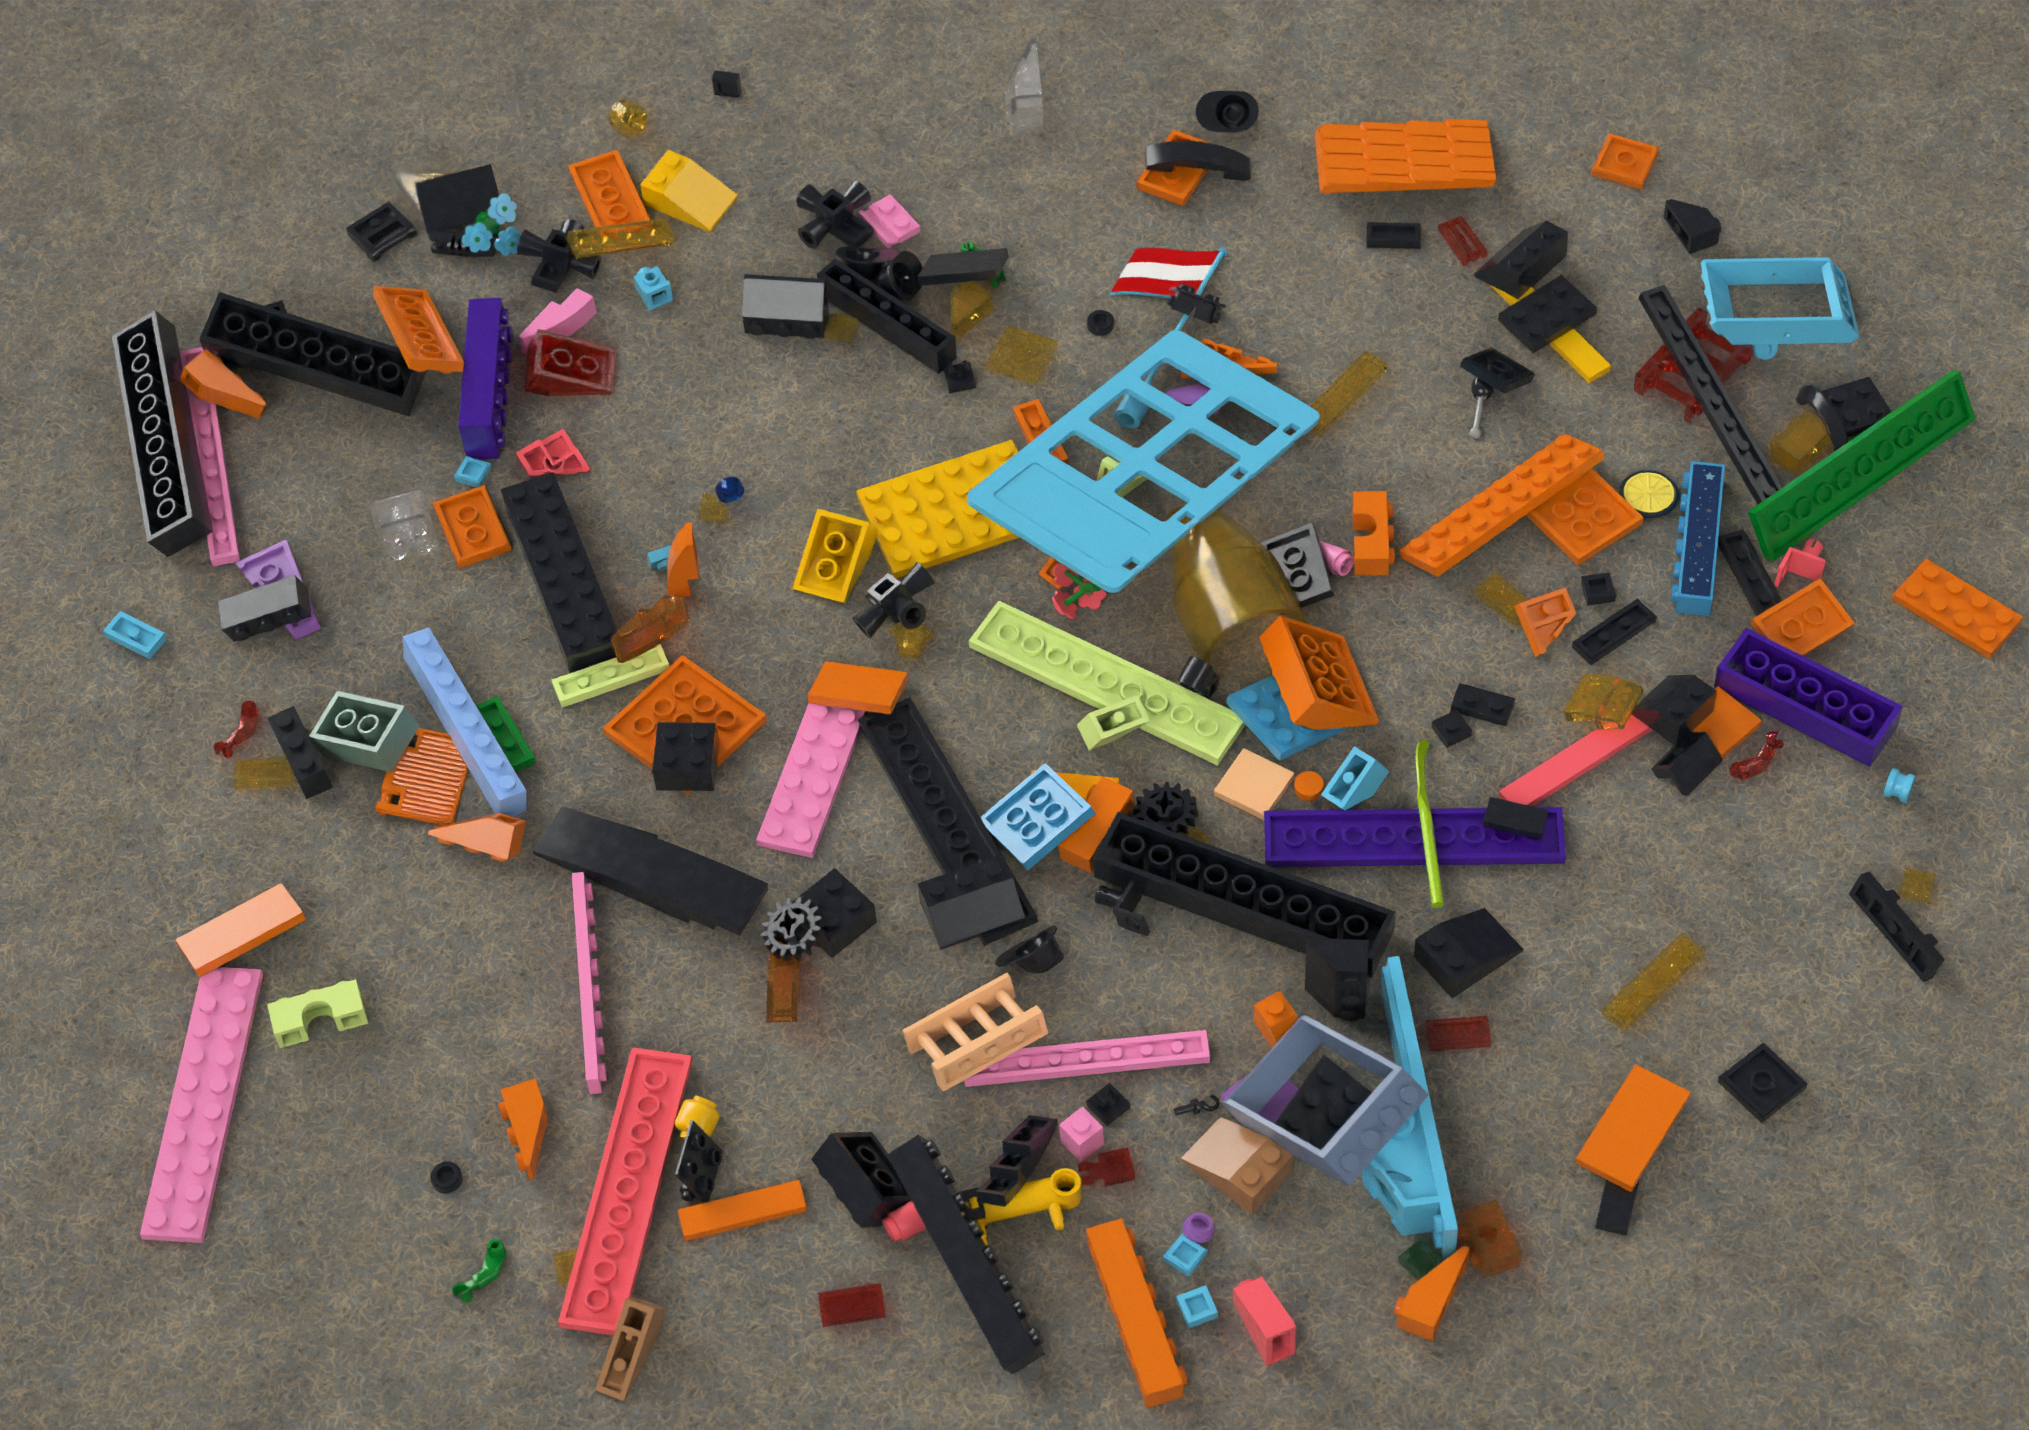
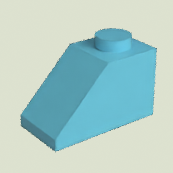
[1321,746,1390,811]

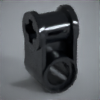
[1177,656,1220,699]

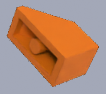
[1254,991,1298,1047]

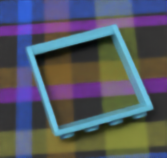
[1701,257,1860,345]

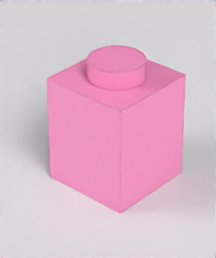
[1059,1107,1104,1162]

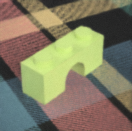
[267,979,368,1048]

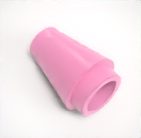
[1320,541,1354,576]

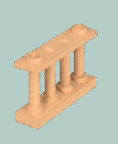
[902,973,1049,1092]

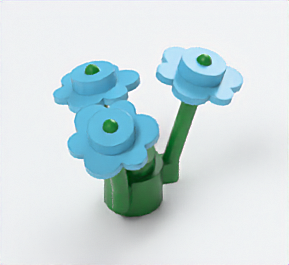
[462,194,521,256]

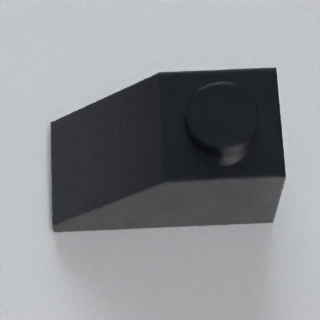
[1664,199,1722,254]

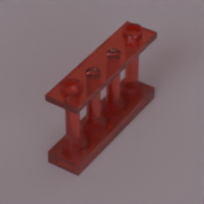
[1633,307,1754,422]

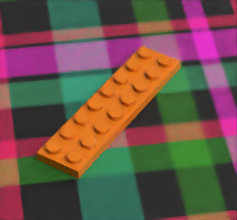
[1399,433,1605,577]

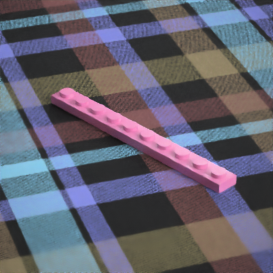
[180,347,240,567]

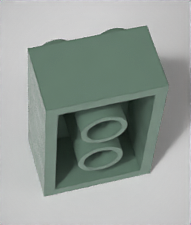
[309,691,419,772]

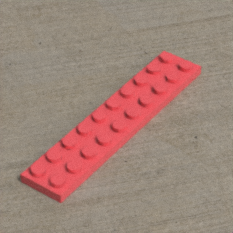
[558,1047,693,1336]

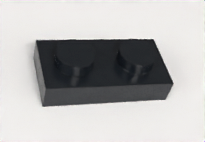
[1450,683,1515,727]

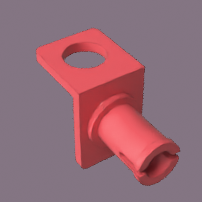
[1774,539,1826,588]

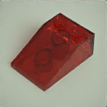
[524,329,615,397]

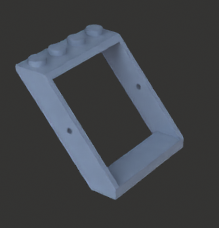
[1222,1015,1429,1186]

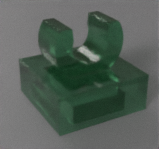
[1398,1238,1443,1281]

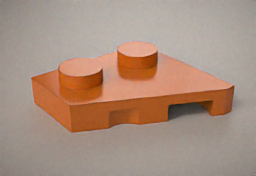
[1514,587,1577,657]

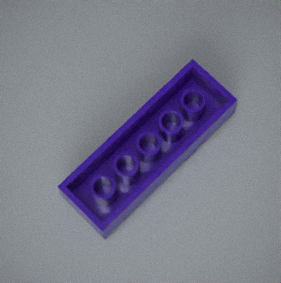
[458,298,513,459]
[1714,628,1903,767]

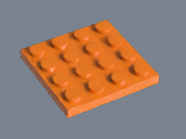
[603,655,767,796]

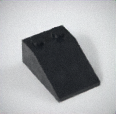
[1414,908,1523,999]

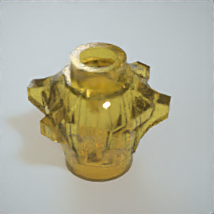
[889,623,935,659]

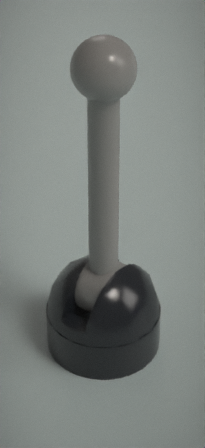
[1469,377,1494,439]

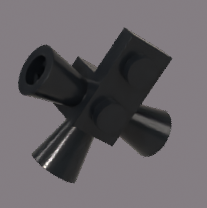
[796,181,874,249]
[517,219,601,293]
[852,562,935,639]

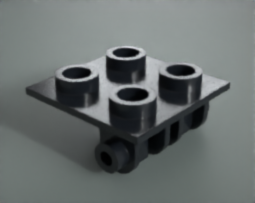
[675,1120,723,1203]

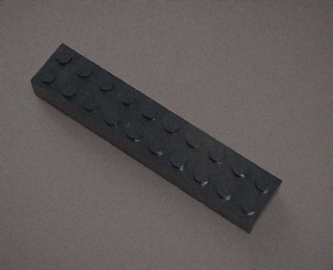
[112,310,213,557]
[1093,812,1396,978]

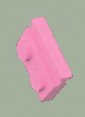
[859,194,920,249]

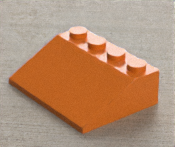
[1259,615,1379,730]

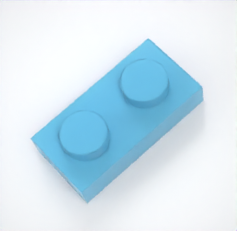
[103,611,167,659]

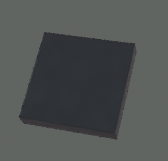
[1460,347,1535,394]
[1718,1042,1807,1123]

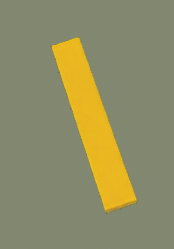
[1490,285,1611,383]

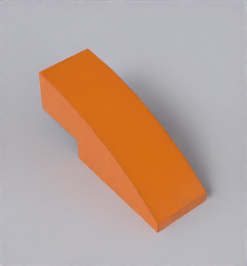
[667,522,699,598]

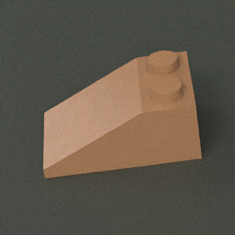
[1181,1117,1293,1215]

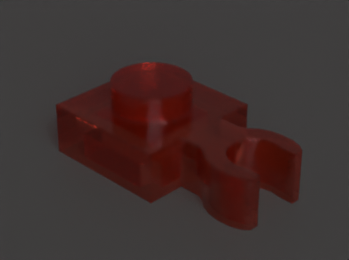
[1078,1147,1135,1186]

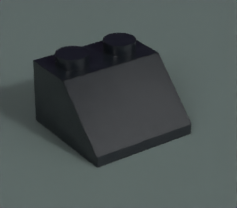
[1630,675,1717,746]

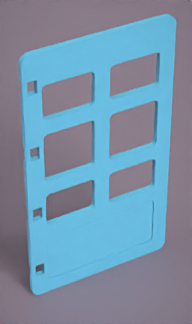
[967,330,1320,593]

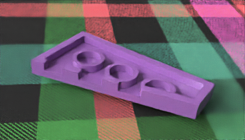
[236,540,321,640]

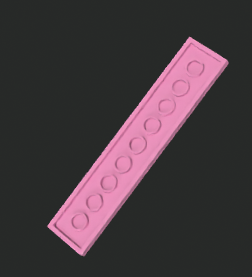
[140,967,263,1243]

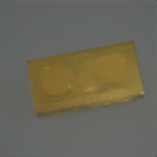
[1474,572,1529,627]

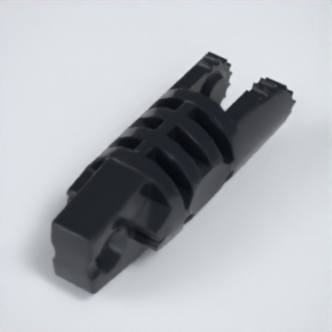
[429,230,497,258]

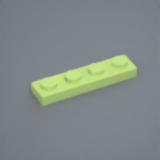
[552,642,669,708]

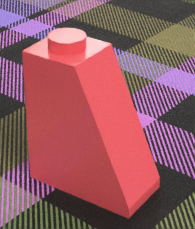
[1233,1277,1296,1366]

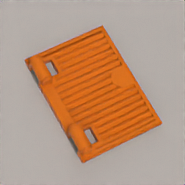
[375,728,469,825]

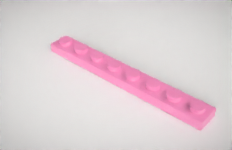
[572,872,607,1094]
[964,1030,1210,1087]

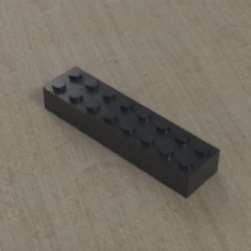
[199,292,427,416]
[501,472,624,673]

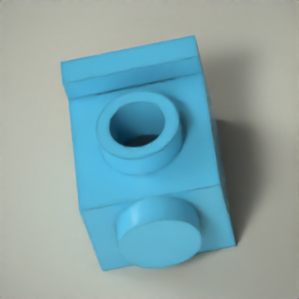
[633,266,673,310]

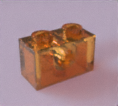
[1457,1199,1521,1278]

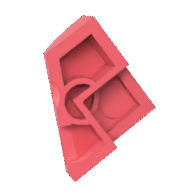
[516,428,591,477]

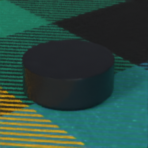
[1087,310,1114,336]
[430,1162,463,1194]

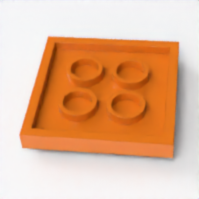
[1526,468,1644,566]

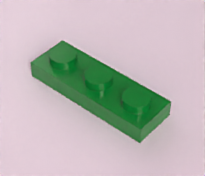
[476,696,536,773]

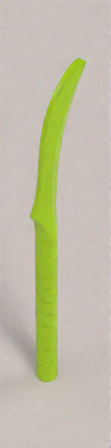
[1416,740,1444,908]

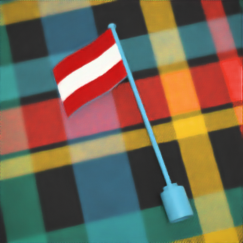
[1110,247,1227,429]

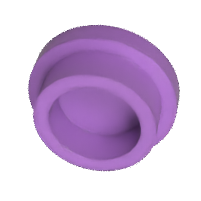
[1183,1213,1215,1243]

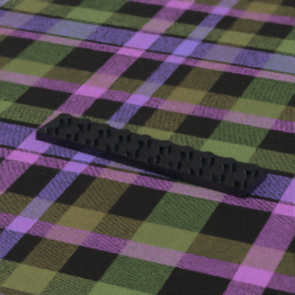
[858,697,1038,946]

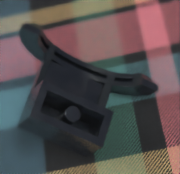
[1796,377,1892,452]

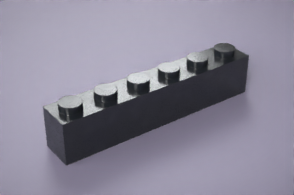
[817,258,957,374]

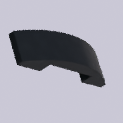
[1145,141,1250,181]

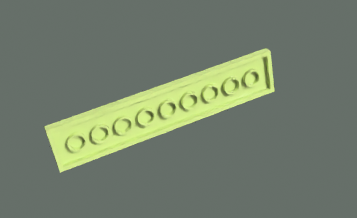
[969,601,1245,766]

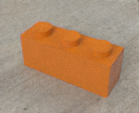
[1058,776,1135,873]

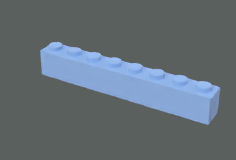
[403,627,526,817]

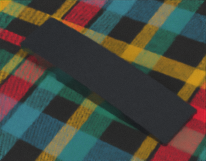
[533,806,769,936]

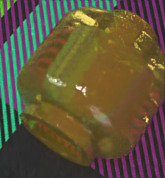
[608,99,647,137]

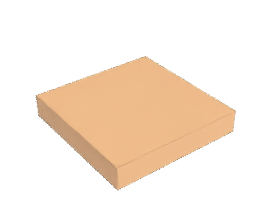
[1214,748,1294,820]

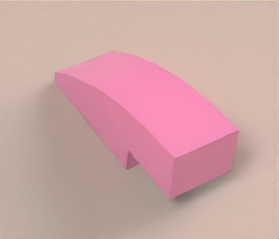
[519,288,597,355]

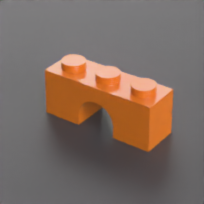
[1352,491,1395,575]

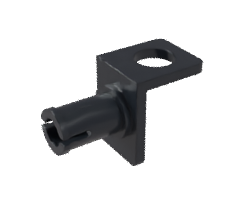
[1095,880,1150,936]

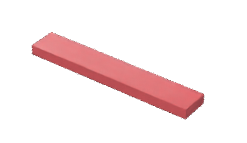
[1499,704,1652,807]

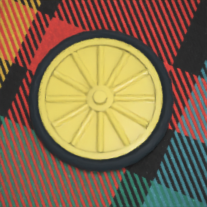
[1619,470,1679,519]

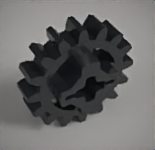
[1133,782,1198,835]
[761,897,827,962]

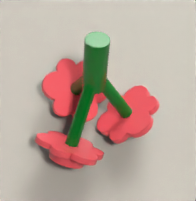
[1052,563,1106,619]

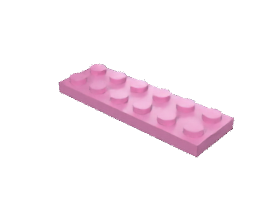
[756,703,866,858]

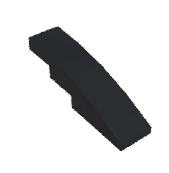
[976,1115,1058,1207]

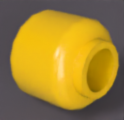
[675,1096,720,1140]

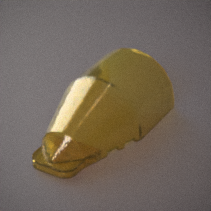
[1165,505,1310,664]

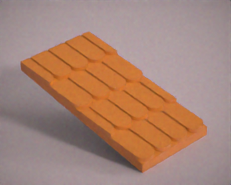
[1315,119,1496,193]

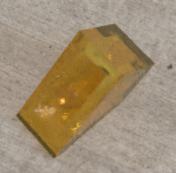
[950,281,994,341]

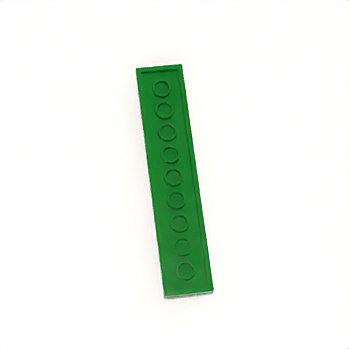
[1748,370,1976,562]

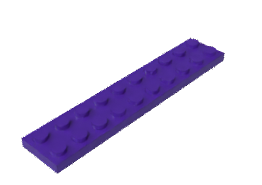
[1264,807,1566,867]

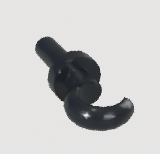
[1173,1094,1220,1116]

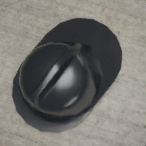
[1195,91,1259,132]
[836,246,900,281]
[878,251,923,301]
[995,926,1064,974]

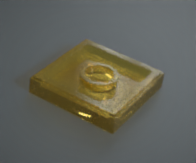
[986,325,1058,385]

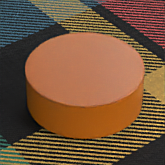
[1294,771,1324,801]

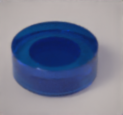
[715,477,744,503]

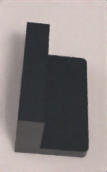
[1651,732,1723,796]

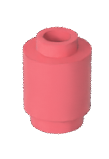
[882,1201,927,1242]

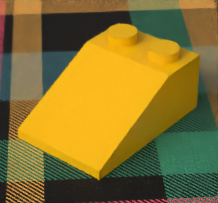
[640,150,738,232]
[792,509,879,604]

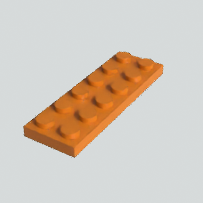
[373,286,464,374]

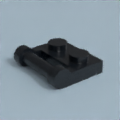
[346,201,417,262]

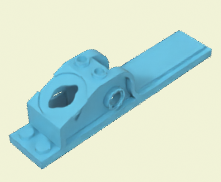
[1361,956,1458,1259]

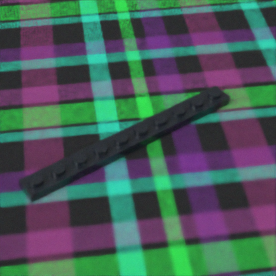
[1638,285,1783,505]

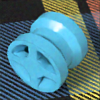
[1883,768,1916,803]

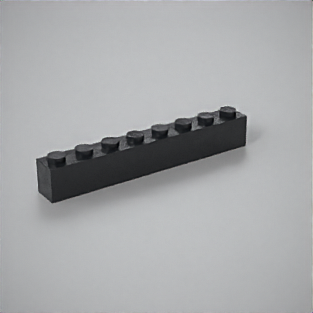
[887,1135,1045,1374]

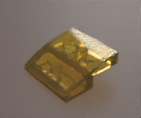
[1564,674,1644,730]

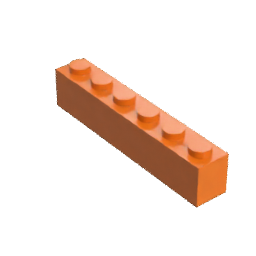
[1086,1218,1188,1408]

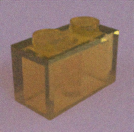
[1769,410,1831,476]

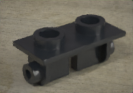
[1167,284,1226,324]

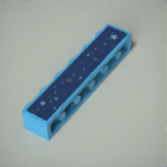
[1671,461,1725,616]

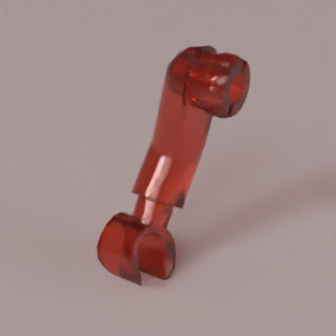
[213,700,259,758]
[1730,731,1784,779]

